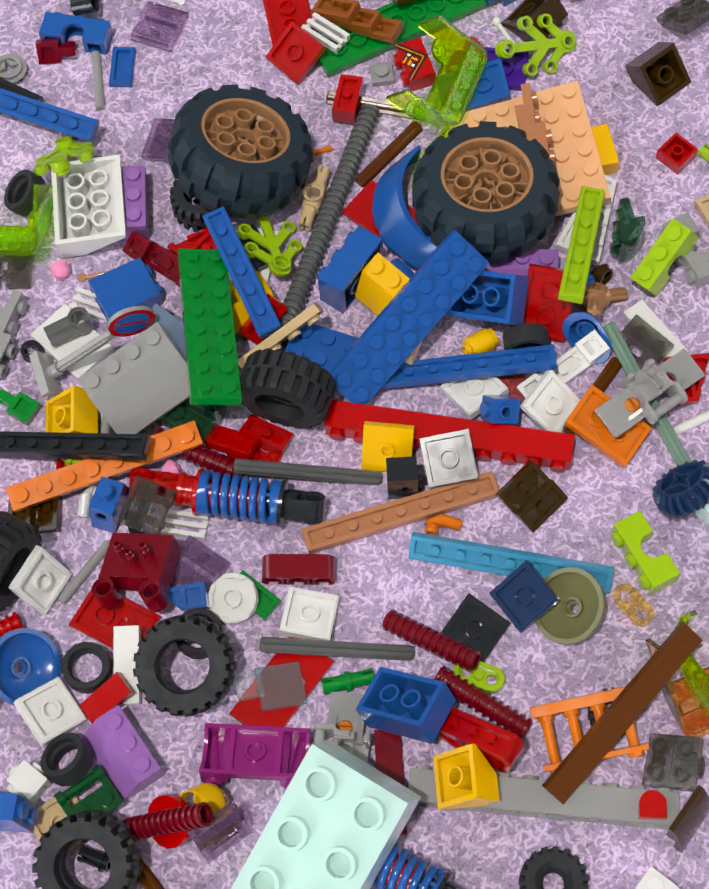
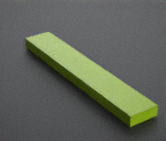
[558,186,605,304]

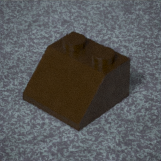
[501,0,569,42]
[625,42,691,106]

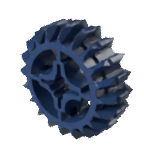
[652,460,709,518]

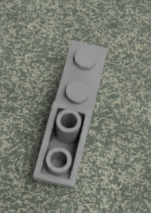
[0,289,27,379]

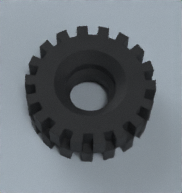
[518,846,589,889]

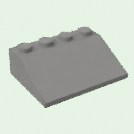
[78,322,190,434]

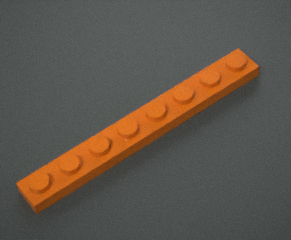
[5,420,203,513]

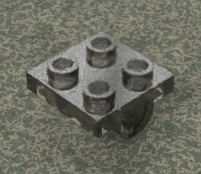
[656,0,709,35]
[642,733,705,792]

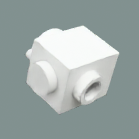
[6,760,52,804]

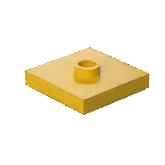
[361,421,414,472]

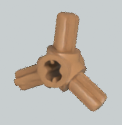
[582,282,628,318]

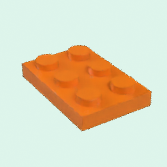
[563,384,652,468]

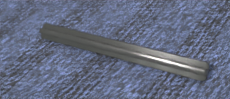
[233,459,382,486]
[260,637,414,661]

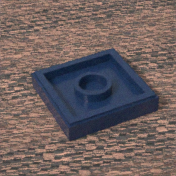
[489,560,560,633]

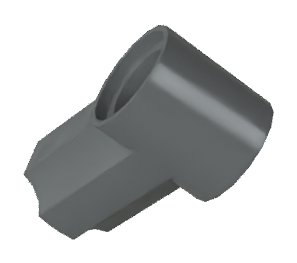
[43,307,94,347]

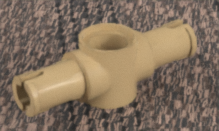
[297,165,331,231]

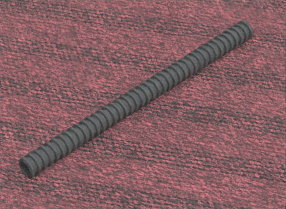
[272,104,380,351]

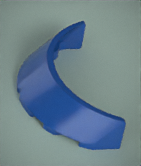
[372,145,437,269]

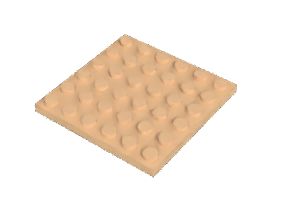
[444,81,611,217]

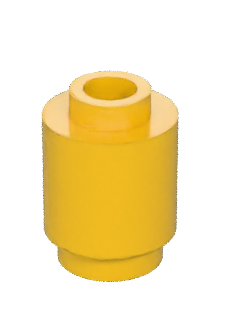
[461,328,499,355]

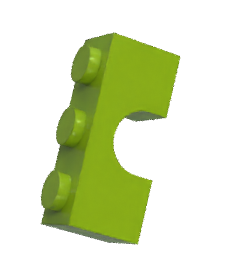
[630,218,699,297]
[611,511,681,595]

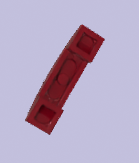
[122,230,180,287]

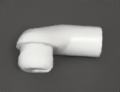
[77,485,97,518]

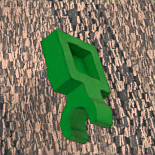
[0,389,41,426]

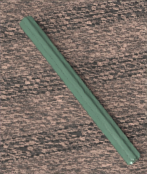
[603,322,692,465]

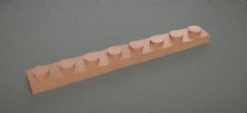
[301,471,499,554]

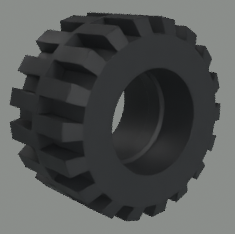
[170,179,229,232]

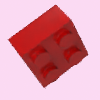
[656,133,698,175]

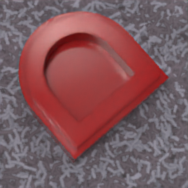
[638,790,667,820]

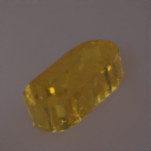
[613,583,654,627]

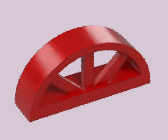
[437,708,524,773]

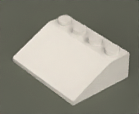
[51,154,126,258]

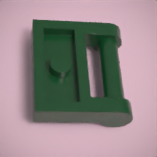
[54,764,125,816]

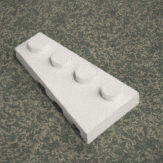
[555,175,617,266]

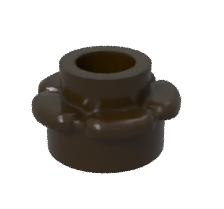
[592,263,613,285]

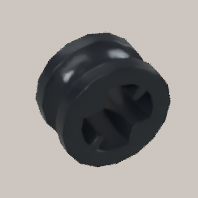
[20,340,43,363]

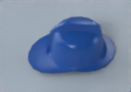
[562,312,611,365]

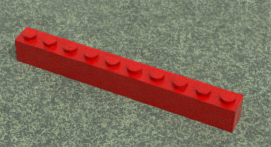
[325,400,575,473]

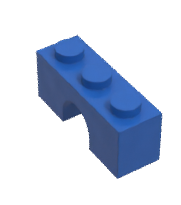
[39,12,113,55]

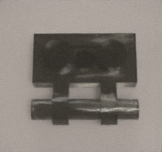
[0,243,34,289]
[611,314,674,369]
[118,475,177,534]

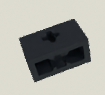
[386,456,423,500]

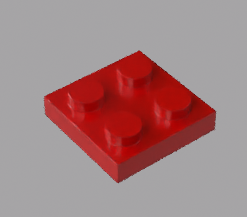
[265,21,327,85]

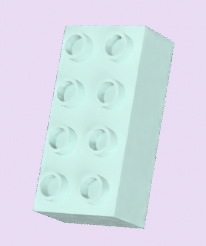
[231,739,421,889]

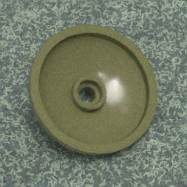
[535,567,606,645]

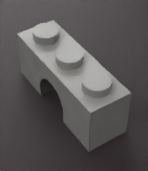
[660,212,709,289]

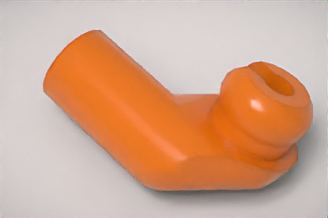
[424,514,462,535]

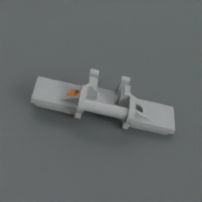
[594,348,705,438]
[313,692,372,764]

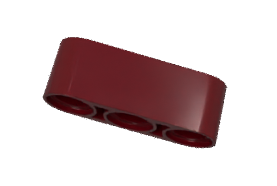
[261,554,336,585]

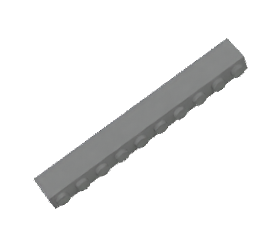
[408,765,680,830]

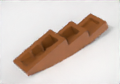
[311,0,404,44]

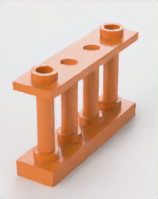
[529,686,650,775]

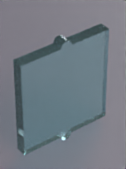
[254,662,308,711]

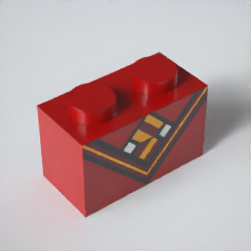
[392,37,436,92]

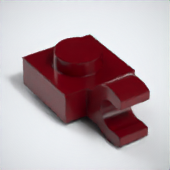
[35,38,77,64]

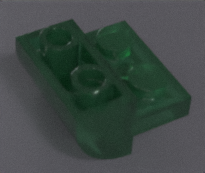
[609,197,645,264]
[160,398,228,444]

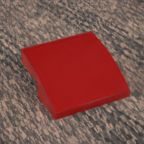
[226,414,294,479]

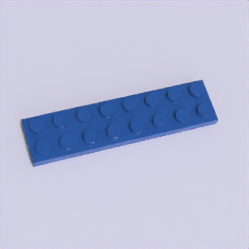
[329,230,489,405]

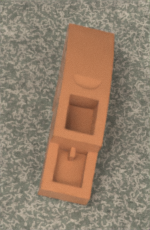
[514,83,556,164]

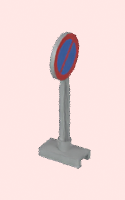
[29,306,156,397]

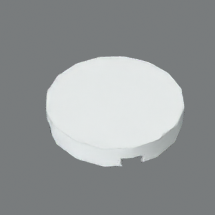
[208,573,259,624]

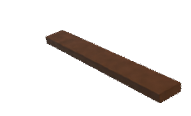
[542,621,703,804]

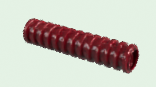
[154,427,245,481]
[383,609,481,672]
[434,666,532,739]
[122,802,213,840]

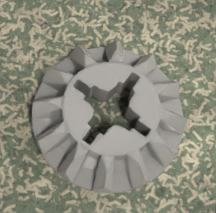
[0,54,28,85]

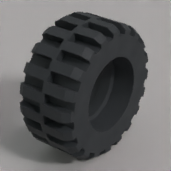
[240,348,336,429]
[0,511,42,612]
[133,614,237,717]
[32,810,143,889]

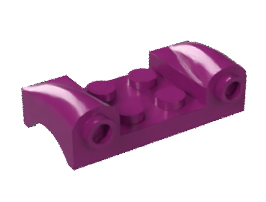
[199,723,311,790]

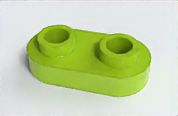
[454,661,505,694]

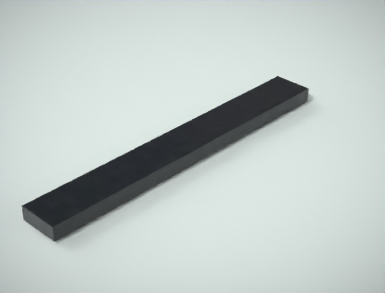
[0,431,152,461]

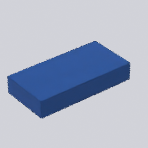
[109,47,136,88]

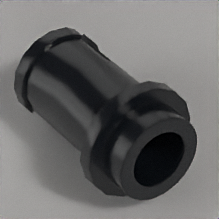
[77,845,110,873]

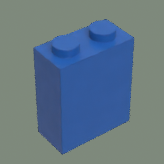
[88,257,164,322]
[0,792,39,833]

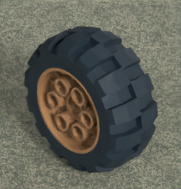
[167,84,313,219]
[412,121,560,264]

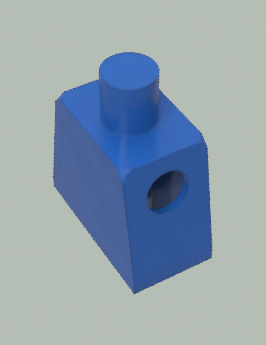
[89,477,130,533]

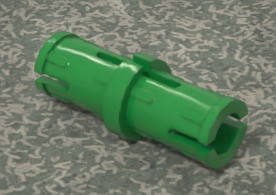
[321,668,374,695]

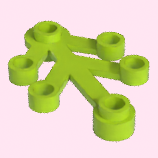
[495,14,577,76]
[33,136,95,176]
[237,214,302,277]

